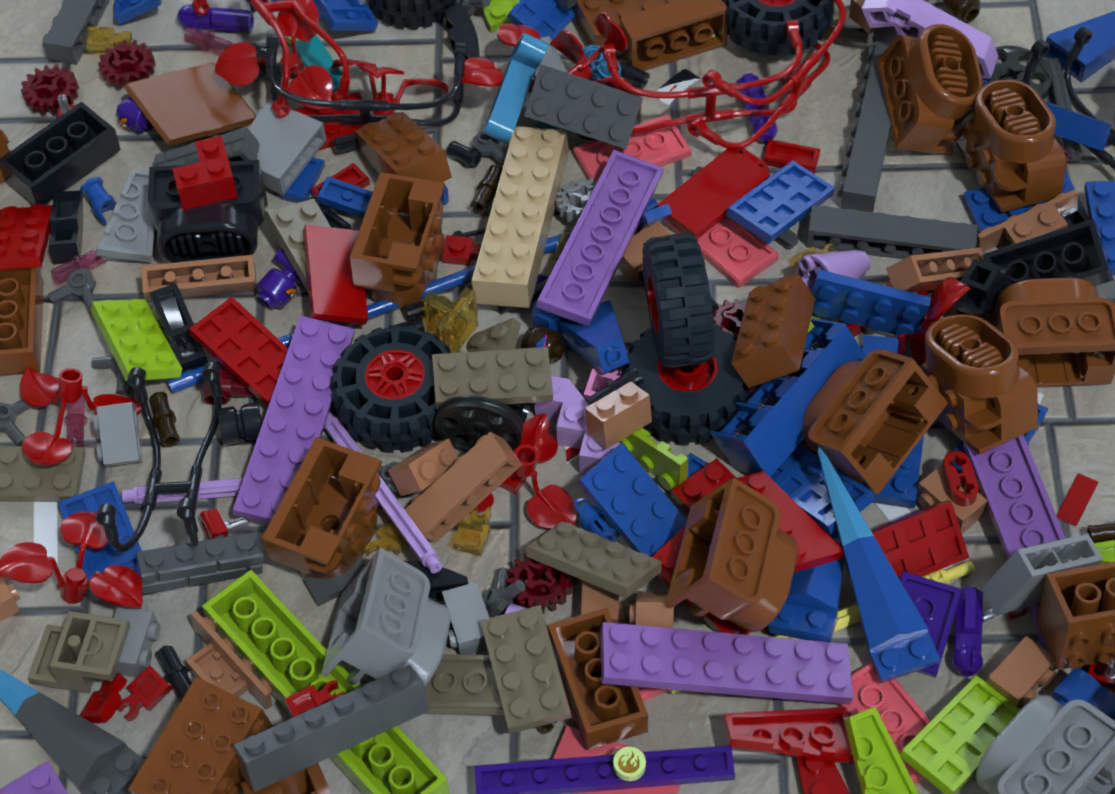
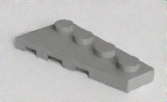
[96,169,155,263]

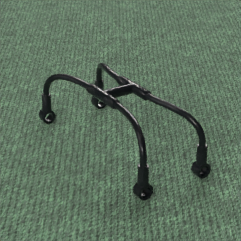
[1023,26,1115,171]
[266,34,466,126]
[96,362,222,552]

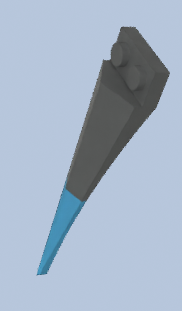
[0,669,145,794]

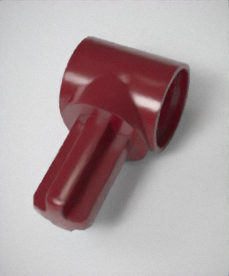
[203,369,256,405]

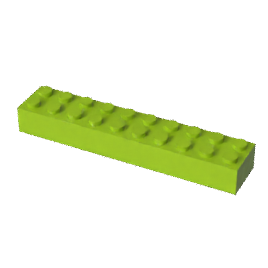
[202,570,450,794]

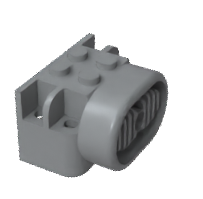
[321,548,451,686]
[976,695,1115,794]

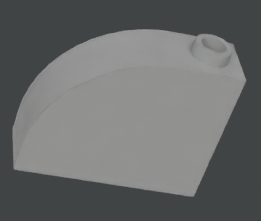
[249,100,326,195]
[981,534,1104,615]

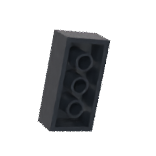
[0,102,121,205]
[983,219,1114,299]

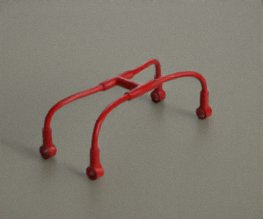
[192,0,351,118]
[687,0,846,149]
[602,20,803,134]

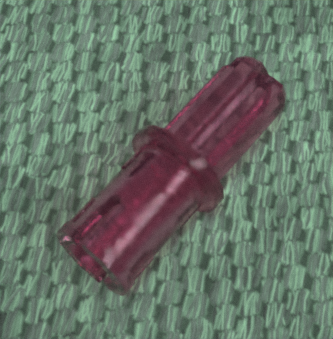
[184,26,232,54]
[51,247,106,284]
[64,395,87,447]

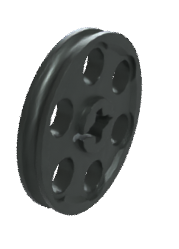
[982,46,1052,100]
[434,395,524,452]

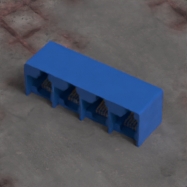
[710,318,866,477]

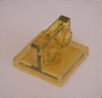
[424,287,479,353]

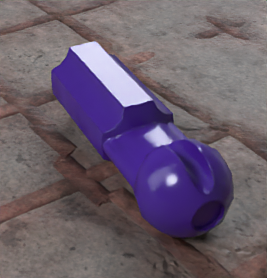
[177,4,254,33]
[736,73,778,143]
[952,586,983,676]

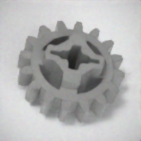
[556,177,598,222]

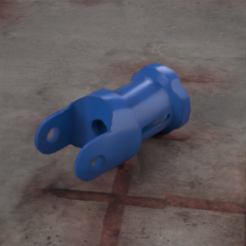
[80,177,117,226]
[574,498,620,542]

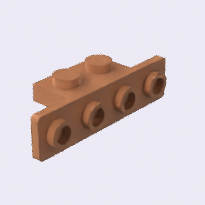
[977,190,1078,252]
[185,611,273,710]

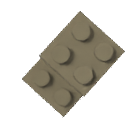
[28,611,131,693]

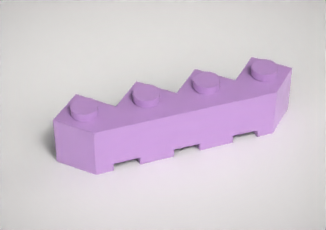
[862,0,998,79]
[535,376,620,475]

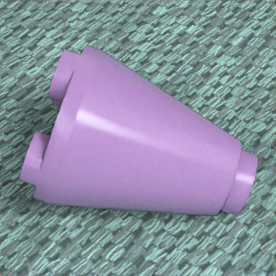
[795,250,871,292]

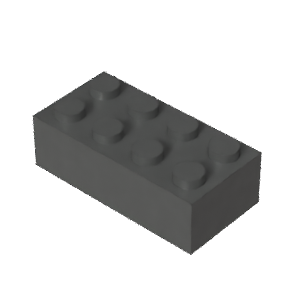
[524,64,643,149]

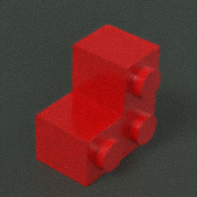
[172,135,238,210]

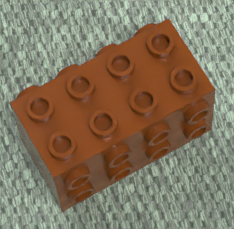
[1036,562,1115,670]
[128,676,273,794]

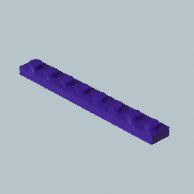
[475,745,735,794]

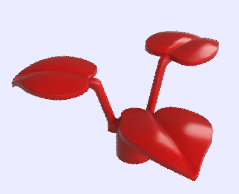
[215,0,333,110]
[550,12,641,120]
[462,24,540,92]
[331,59,449,115]
[886,277,970,355]
[20,367,142,465]
[470,413,577,530]
[0,511,143,609]

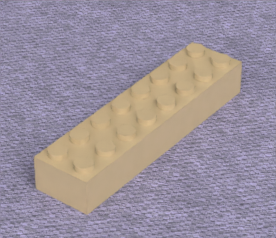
[472,126,569,308]

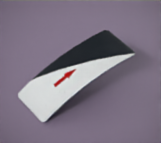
[657,69,700,105]

